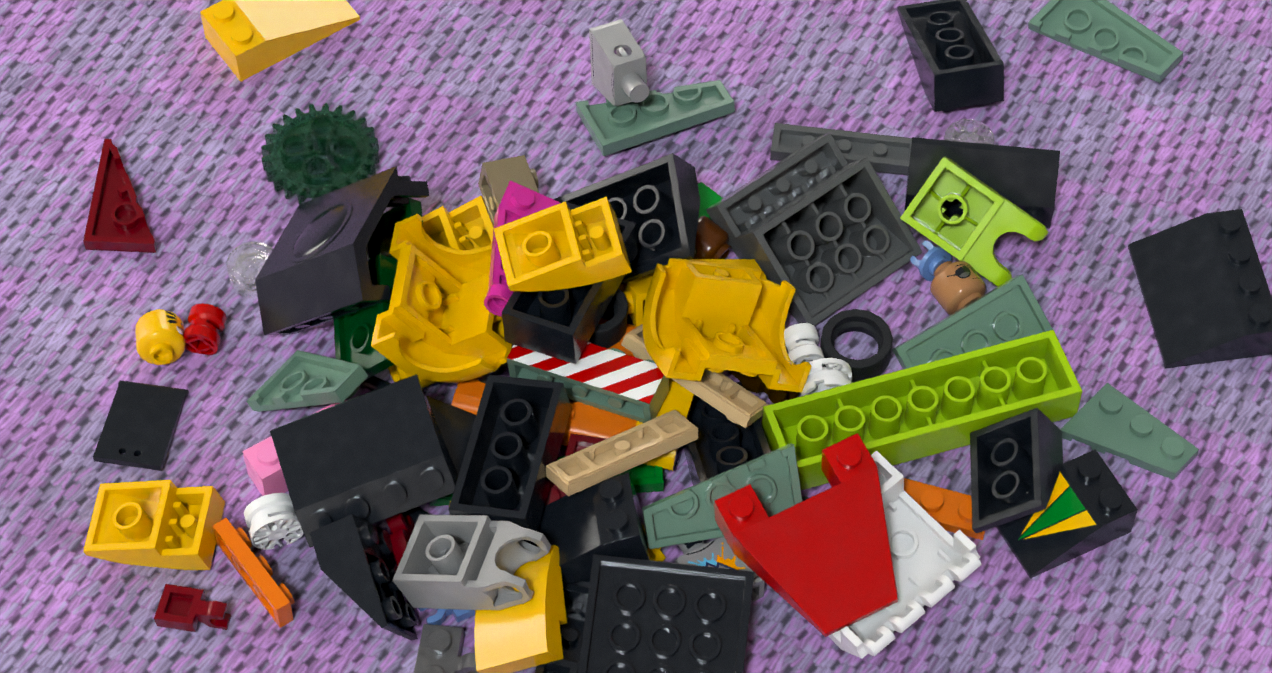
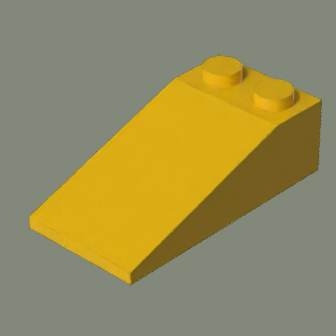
[200,0,360,82]

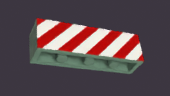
[507,341,669,423]

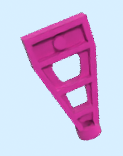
[484,180,560,316]

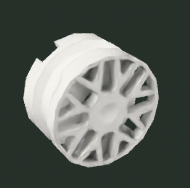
[801,358,852,396]
[244,493,303,550]

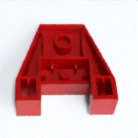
[714,433,898,637]

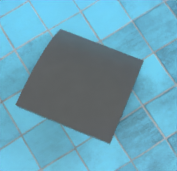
[706,133,922,326]

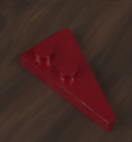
[83,139,157,253]

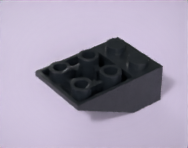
[310,514,418,641]

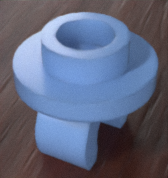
[910,240,951,281]

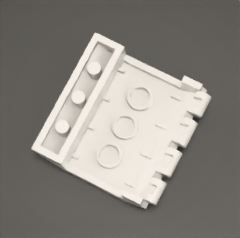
[828,451,982,659]

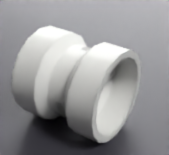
[784,323,825,367]

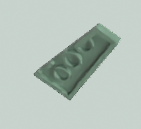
[575,80,735,157]
[892,274,1059,369]

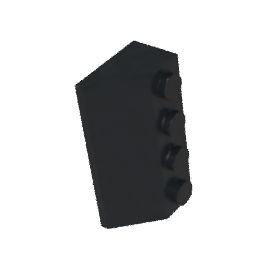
[904,137,1060,228]

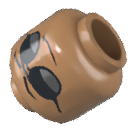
[930,261,986,315]

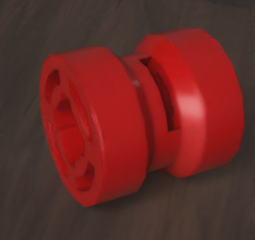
[183,303,227,355]

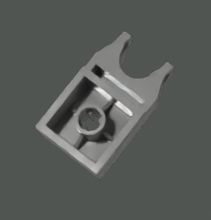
[393,514,551,610]

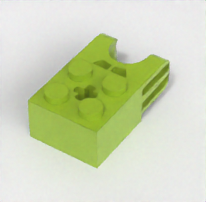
[900,156,1049,287]

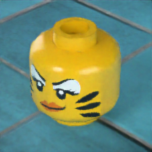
[135,309,185,365]

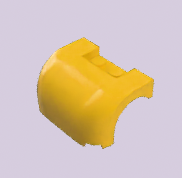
[371,214,512,383]
[643,258,811,393]

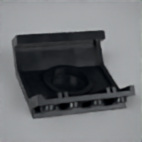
[255,166,429,335]

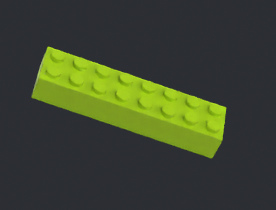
[762,330,1082,490]

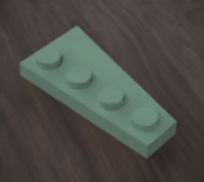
[1028,0,1183,83]
[641,443,802,549]

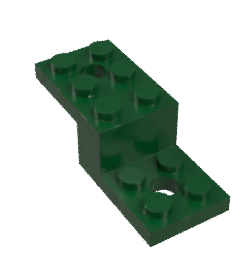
[333,198,423,381]

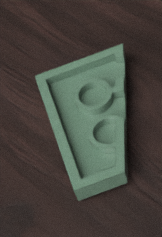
[1060,383,1199,480]

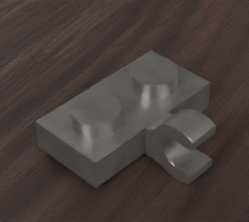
[414,624,479,673]

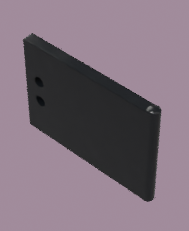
[93,380,189,471]

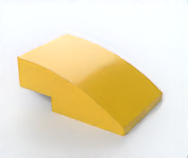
[422,196,494,250]
[494,197,632,292]
[83,480,225,570]
[474,545,567,673]

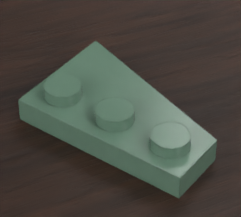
[246,350,368,412]

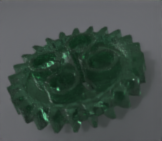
[261,103,380,204]

